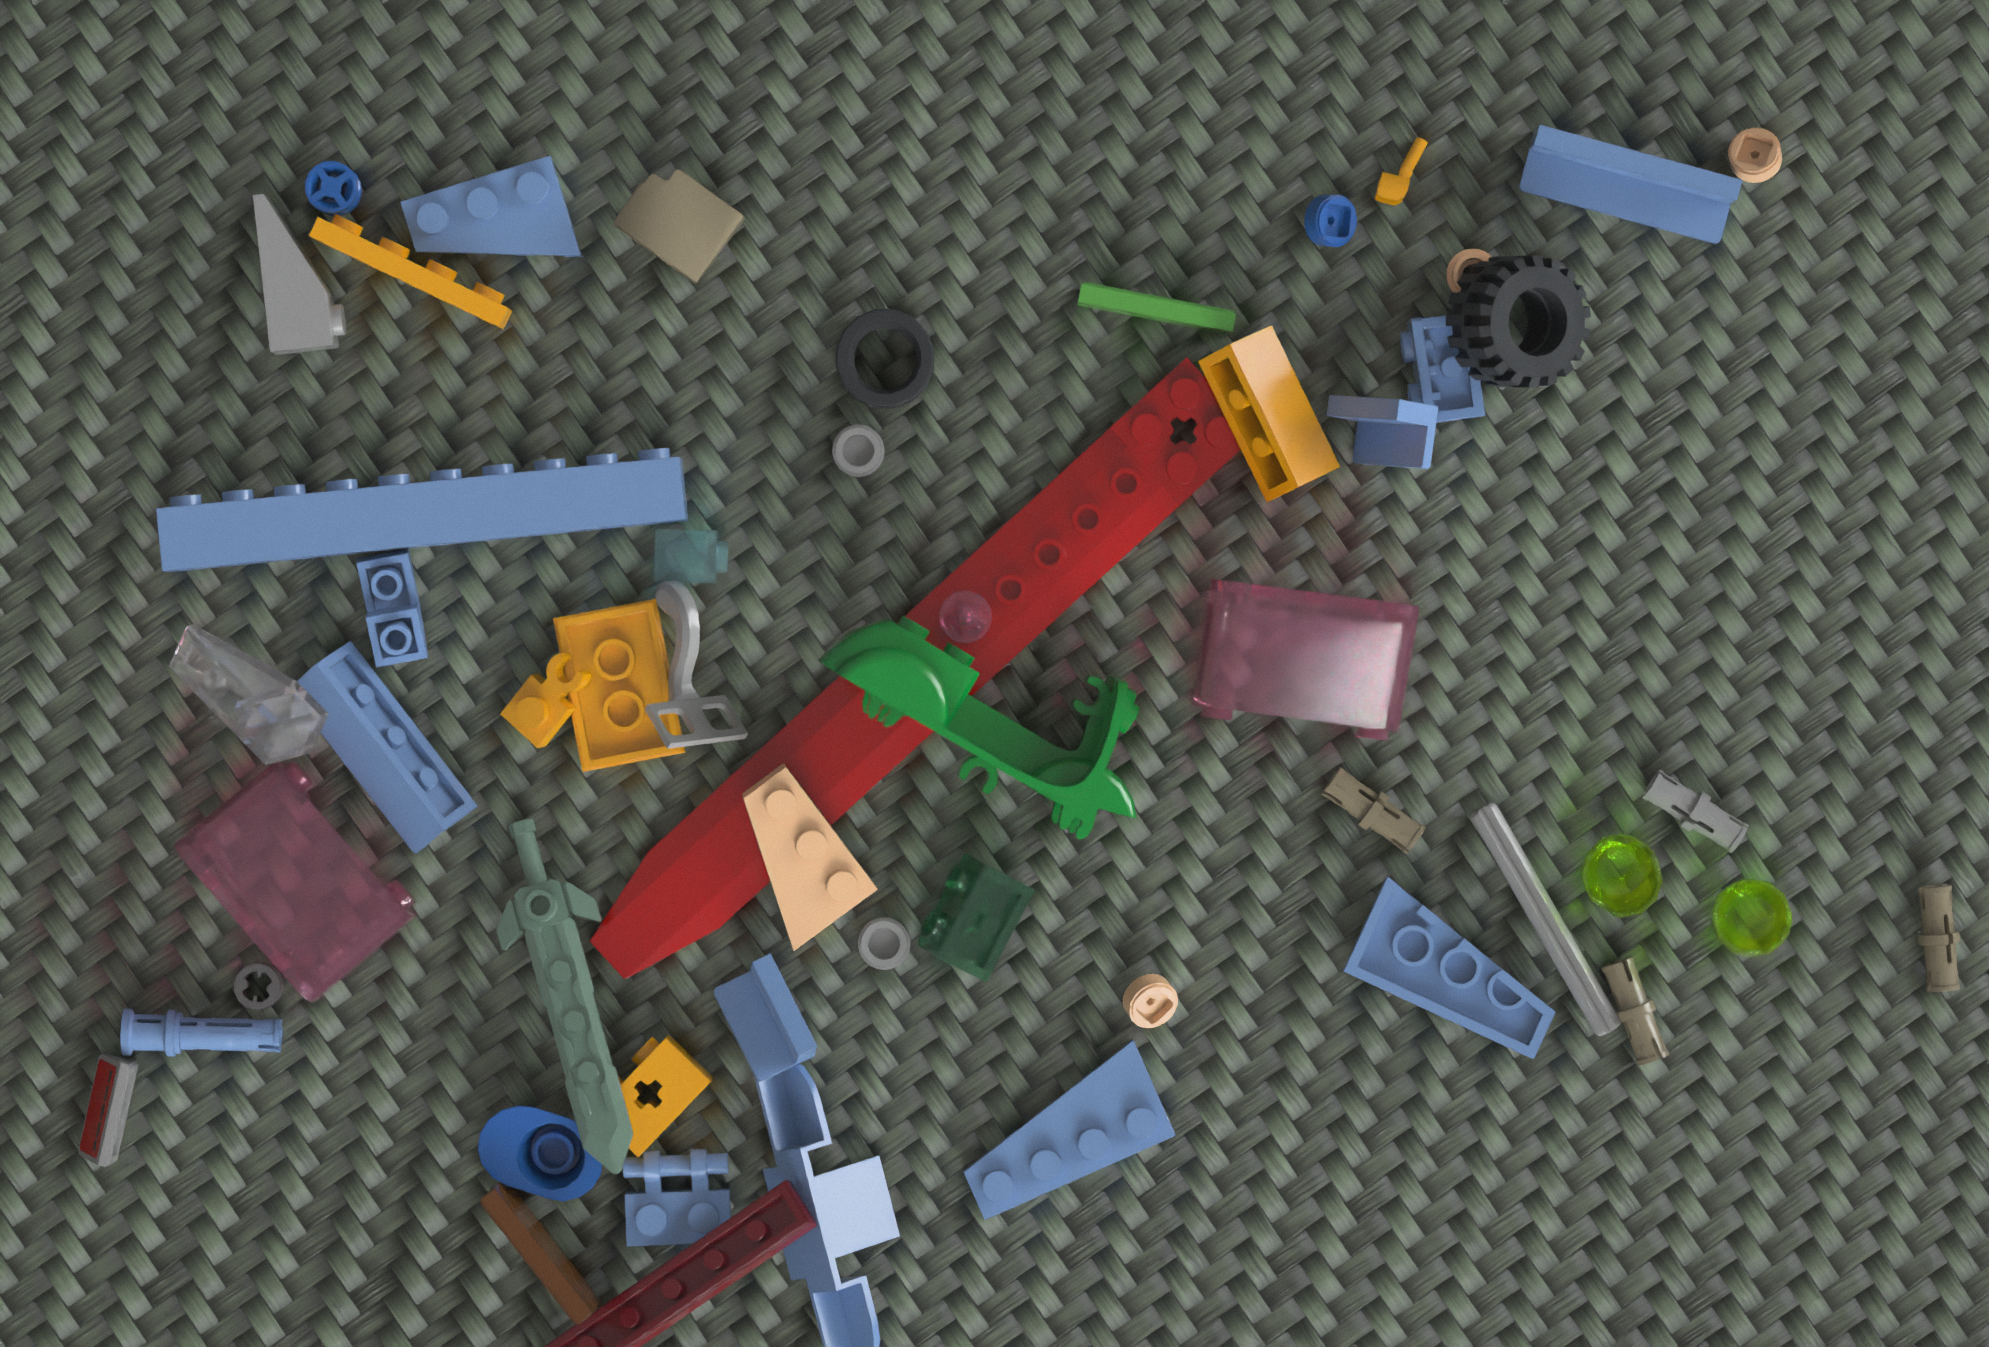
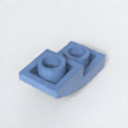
[356,549,428,667]

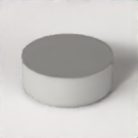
[832,425,885,477]
[858,917,911,970]

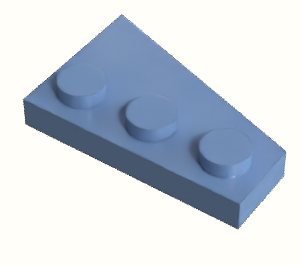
[400,156,582,257]

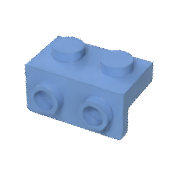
[1400,315,1485,423]

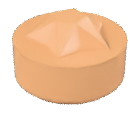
[1728,128,1782,183]
[1123,974,1178,1028]

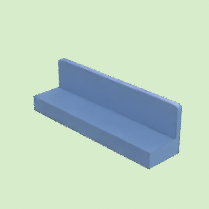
[1519,125,1742,244]
[289,641,478,853]

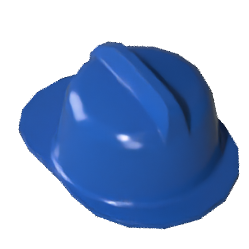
[478,1105,602,1201]

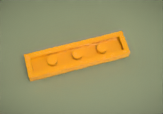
[309,214,512,330]

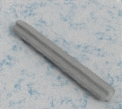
[1471,802,1620,1036]

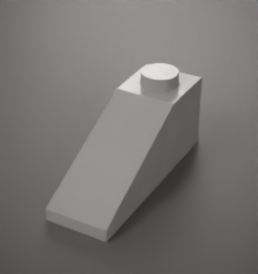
[253,194,346,355]

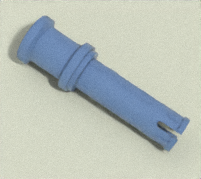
[120,1008,283,1057]

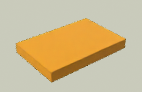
[553,599,686,772]

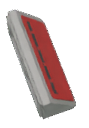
[78,1054,139,1167]

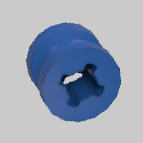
[305,161,362,216]

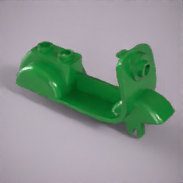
[818,615,1140,840]

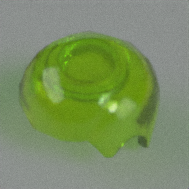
[1581,833,1662,918]
[1711,879,1792,958]

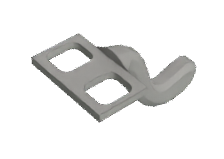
[645,580,748,749]

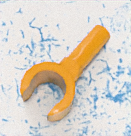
[1375,137,1428,205]

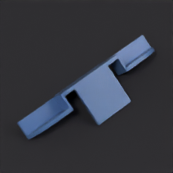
[754,1064,900,1347]

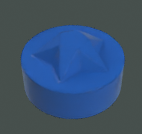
[1304,194,1357,247]

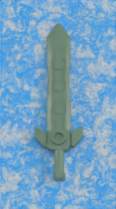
[496,819,634,1174]

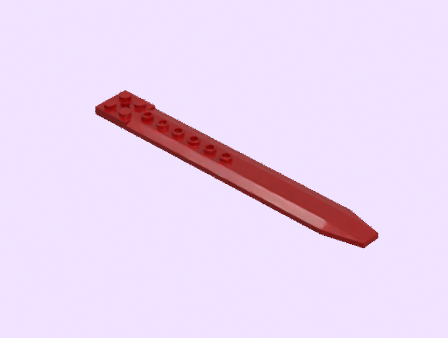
[590,357,1241,979]

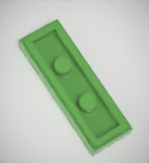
[1077,282,1236,335]

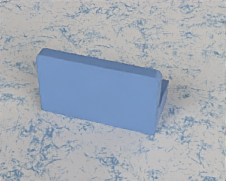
[1327,395,1438,469]
[714,953,817,1082]

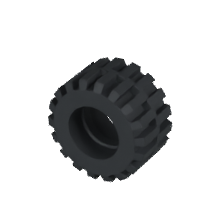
[1446,256,1591,388]

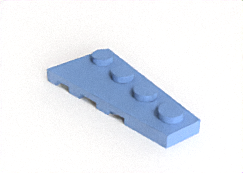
[1342,876,1555,1059]
[964,1039,1176,1220]

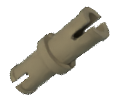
[1321,767,1426,854]
[1918,884,1960,992]
[1601,956,1669,1066]

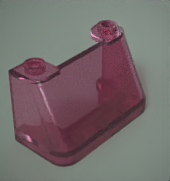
[1191,579,1420,741]
[174,759,417,1003]

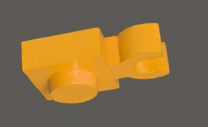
[500,652,591,748]

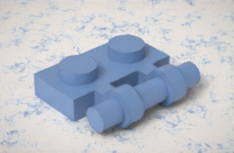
[623,1149,731,1246]

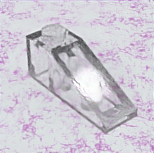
[169,625,329,765]

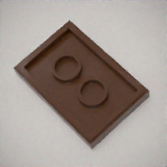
[480,1182,601,1325]

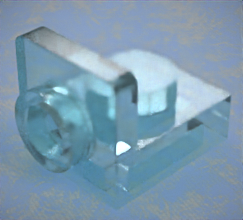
[654,529,729,584]

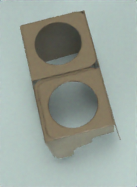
[613,169,745,284]

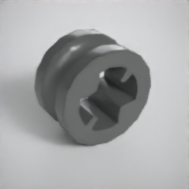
[234,962,284,1010]

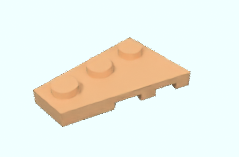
[742,763,878,951]

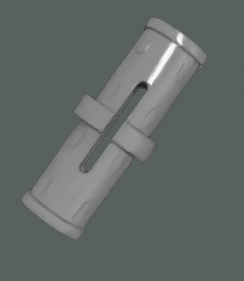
[1642,770,1749,853]

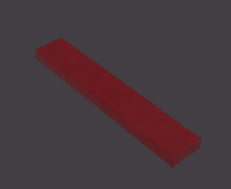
[543,1180,817,1347]

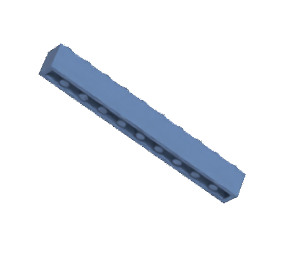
[156,448,688,572]

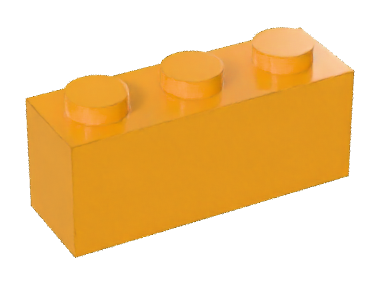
[1198,325,1340,502]

